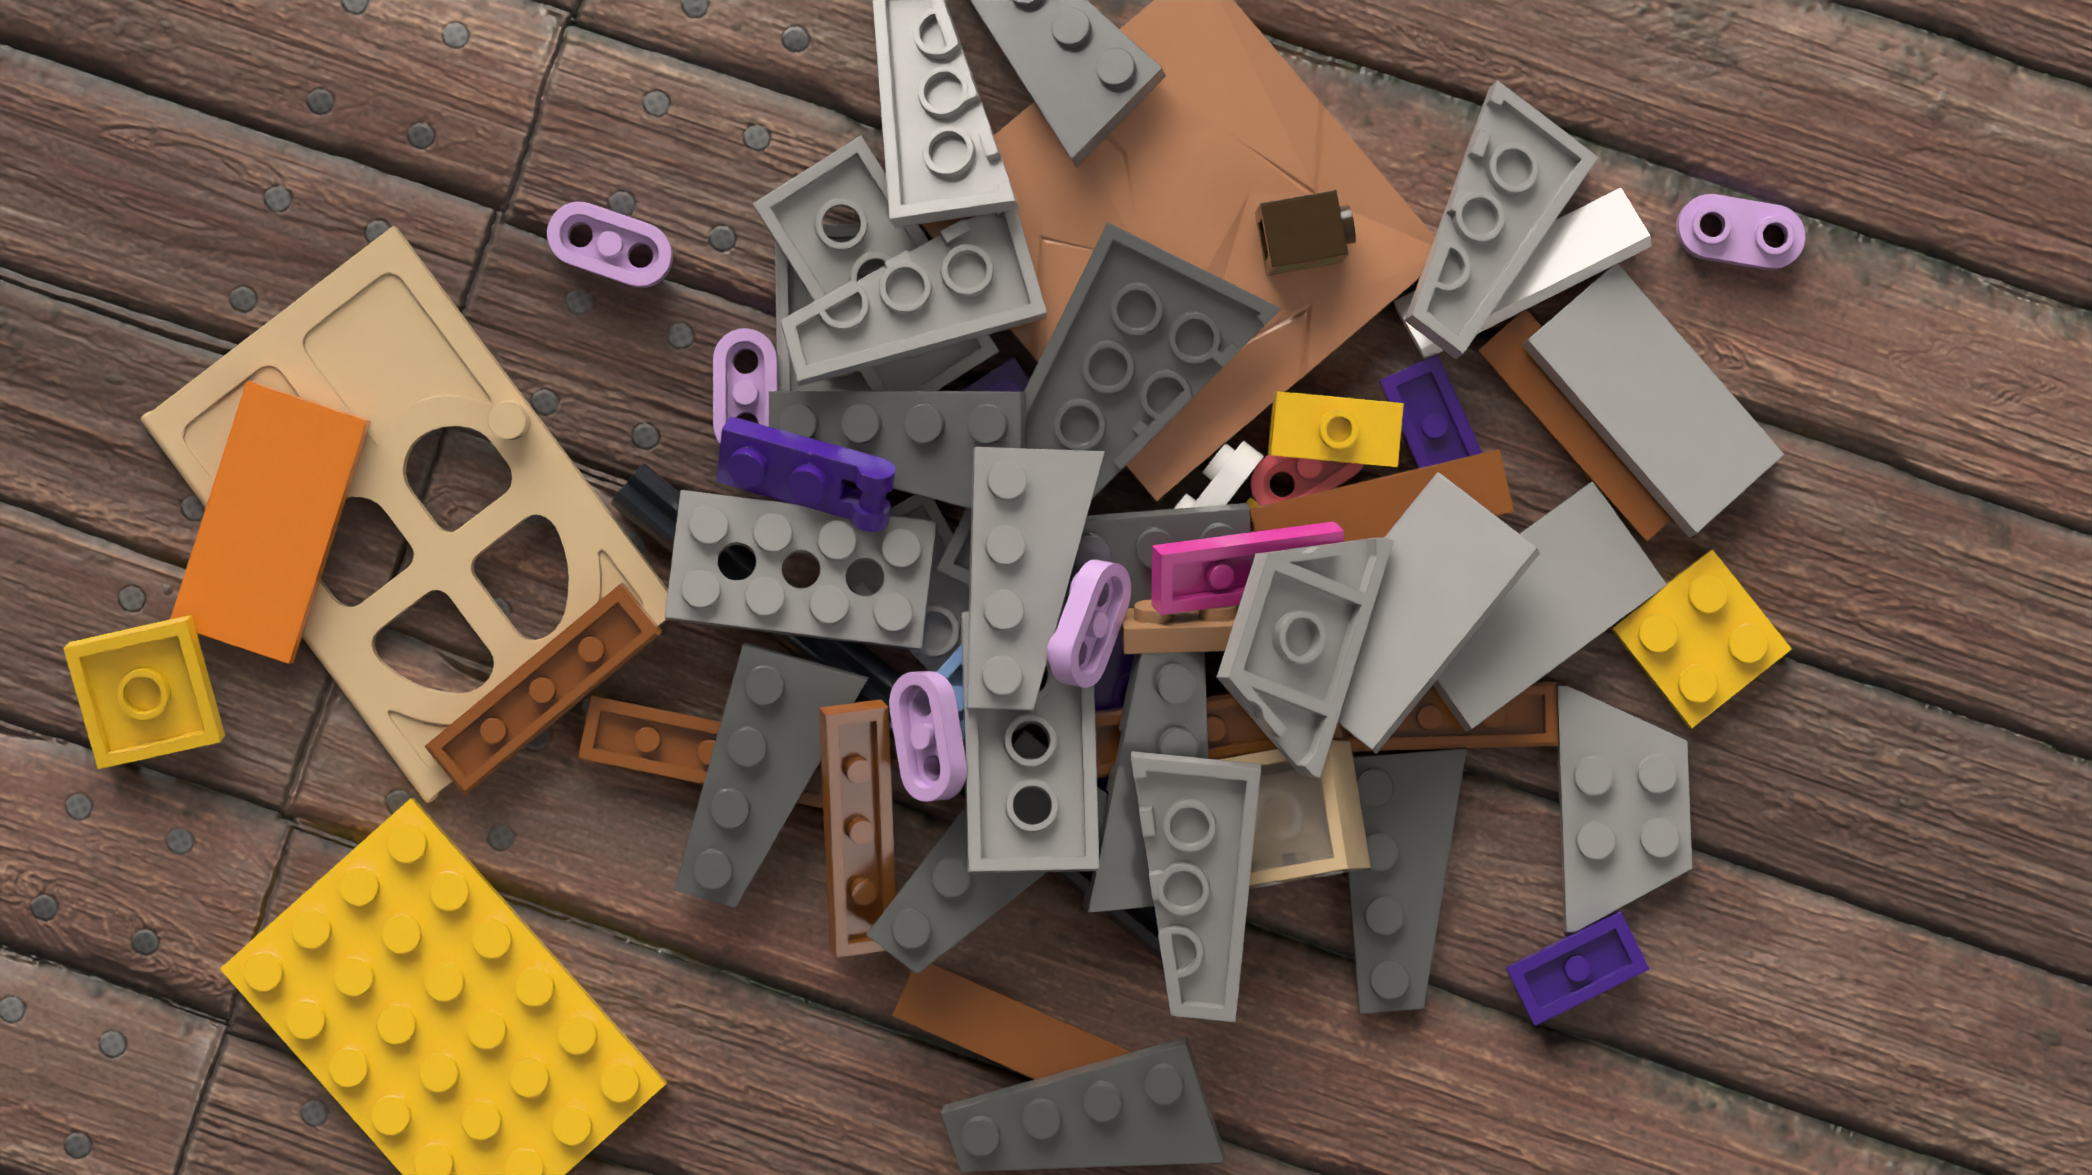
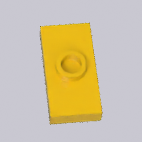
[1268,391,1404,467]

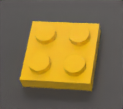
[1610,549,1792,728]
[63,615,225,769]

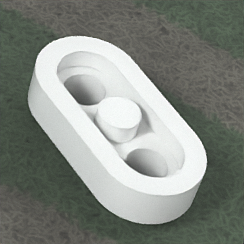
[1174,441,1264,509]

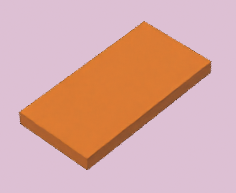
[170,380,371,664]

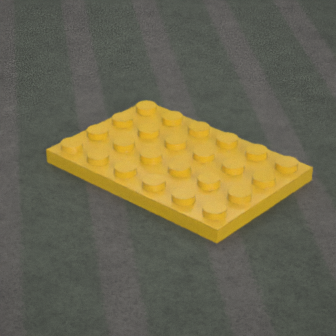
[220,798,667,1175]

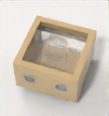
[1220,740,1371,889]

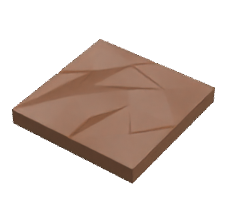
[918,0,1435,503]

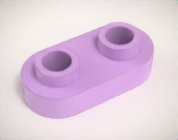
[1676,194,1806,270]
[547,202,673,288]
[713,328,778,443]
[1047,560,1131,688]
[889,671,967,802]

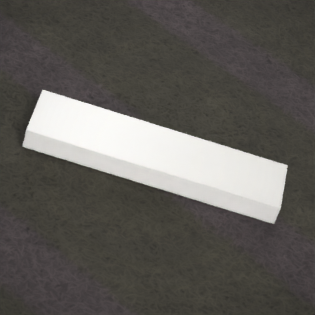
[1394,188,1652,360]

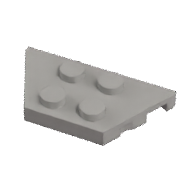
[1217,538,1394,778]
[1557,686,1692,932]

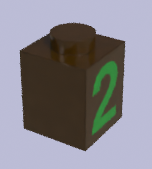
[1255,190,1356,276]

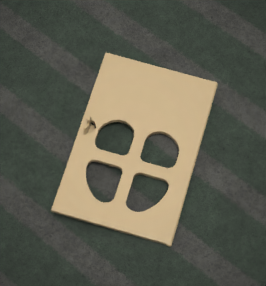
[140,226,668,803]

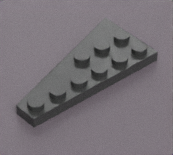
[937,222,1282,585]

